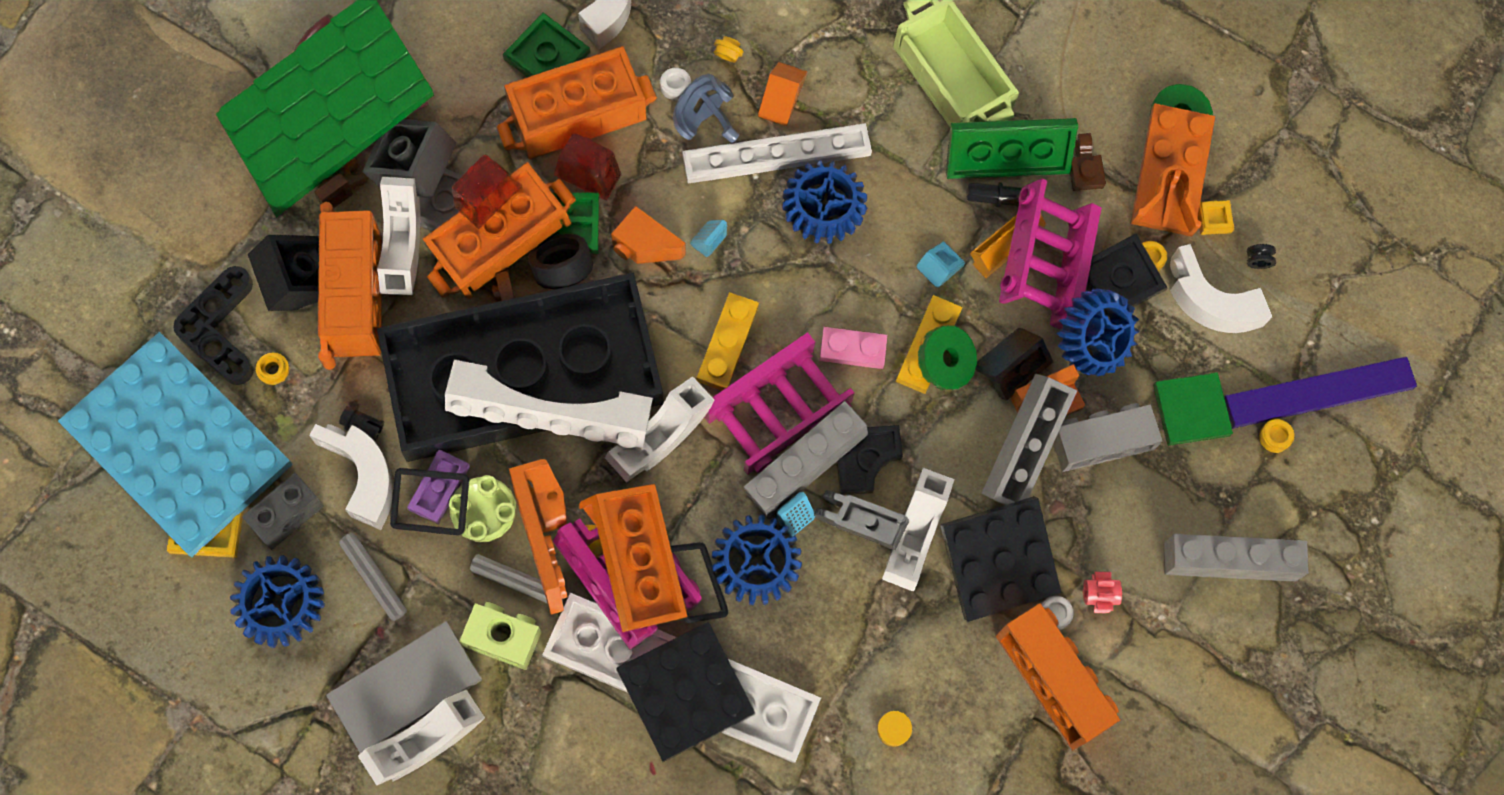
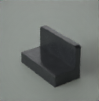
[976,328,1054,401]

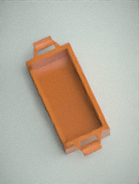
[496,46,657,159]
[423,162,576,300]
[318,202,382,370]

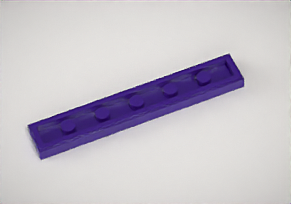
[1224,357,1417,429]

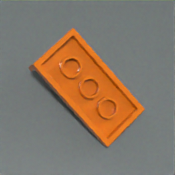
[1130,103,1215,237]
[509,459,568,615]
[579,484,688,632]

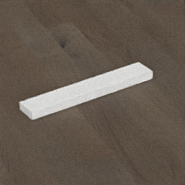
[682,123,872,184]

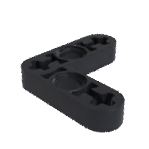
[173,266,253,385]

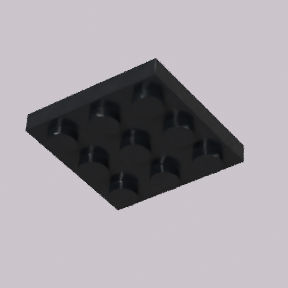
[940,496,1062,622]
[616,621,756,762]

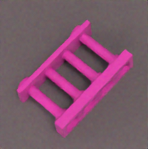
[999,178,1102,329]
[704,332,854,475]

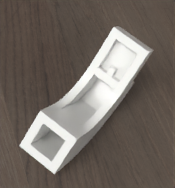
[578,0,631,49]
[377,177,420,295]
[1170,244,1272,333]
[605,376,715,482]
[309,424,394,530]
[882,468,955,591]
[358,690,485,785]

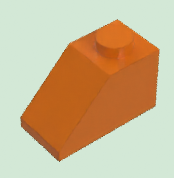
[611,206,686,264]

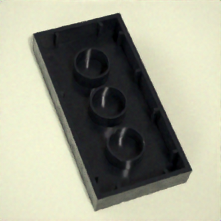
[377,272,664,462]

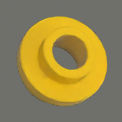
[714,36,744,63]
[256,352,290,385]

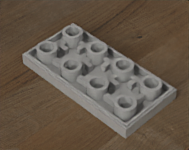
[326,621,482,753]

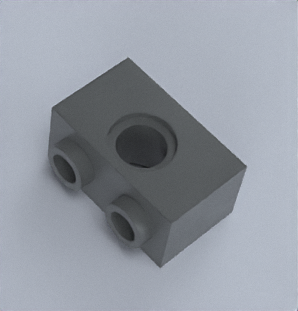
[242,473,324,550]

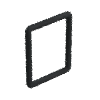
[390,468,469,536]
[670,542,728,623]

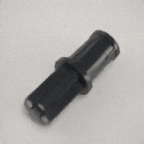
[966,182,1022,207]

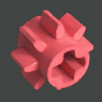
[1083,572,1122,613]

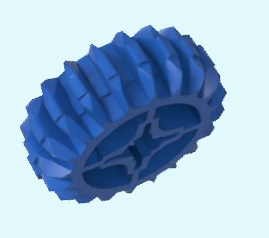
[782,159,867,244]
[1056,288,1140,376]
[712,515,802,605]
[230,555,325,648]

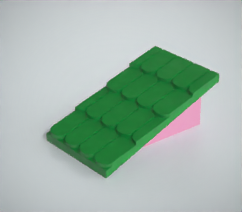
[216,0,434,218]

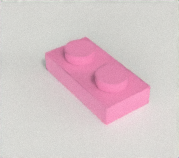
[819,327,887,369]

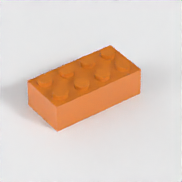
[995,603,1120,751]

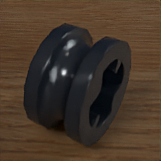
[1247,244,1276,269]

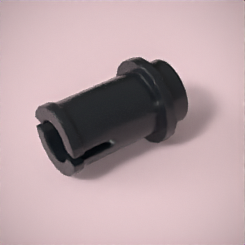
[339,406,384,441]

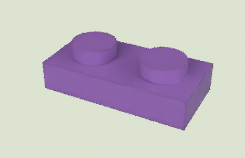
[407,450,470,525]

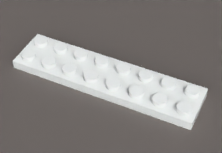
[542,593,821,763]

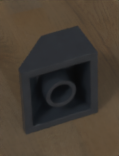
[247,235,319,311]

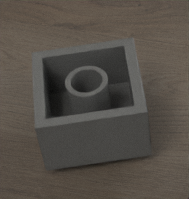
[362,119,457,197]

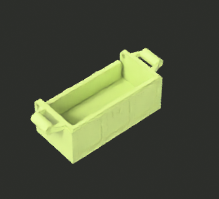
[893,0,1019,127]

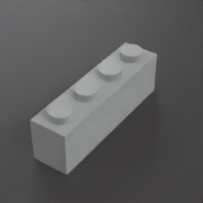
[981,374,1077,505]
[744,401,868,520]
[1164,534,1309,582]

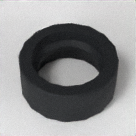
[528,233,593,290]

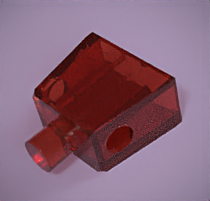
[554,133,622,201]
[452,154,522,230]

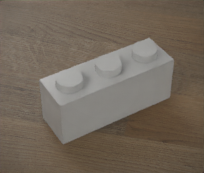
[1053,403,1162,472]

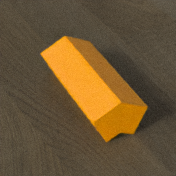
[970,214,1046,278]

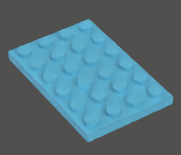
[58,332,293,558]

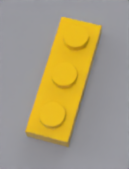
[696,292,759,391]
[896,295,962,394]

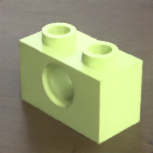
[459,602,541,670]

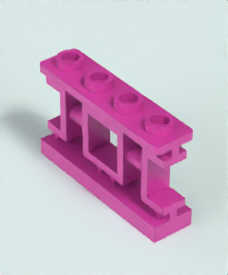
[553,519,702,650]

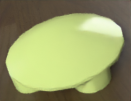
[449,475,516,542]

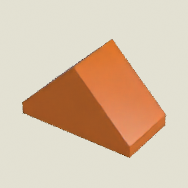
[758,62,807,126]

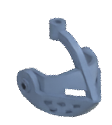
[673,74,739,143]

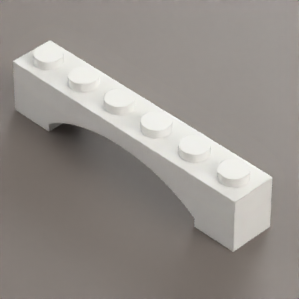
[445,360,653,448]

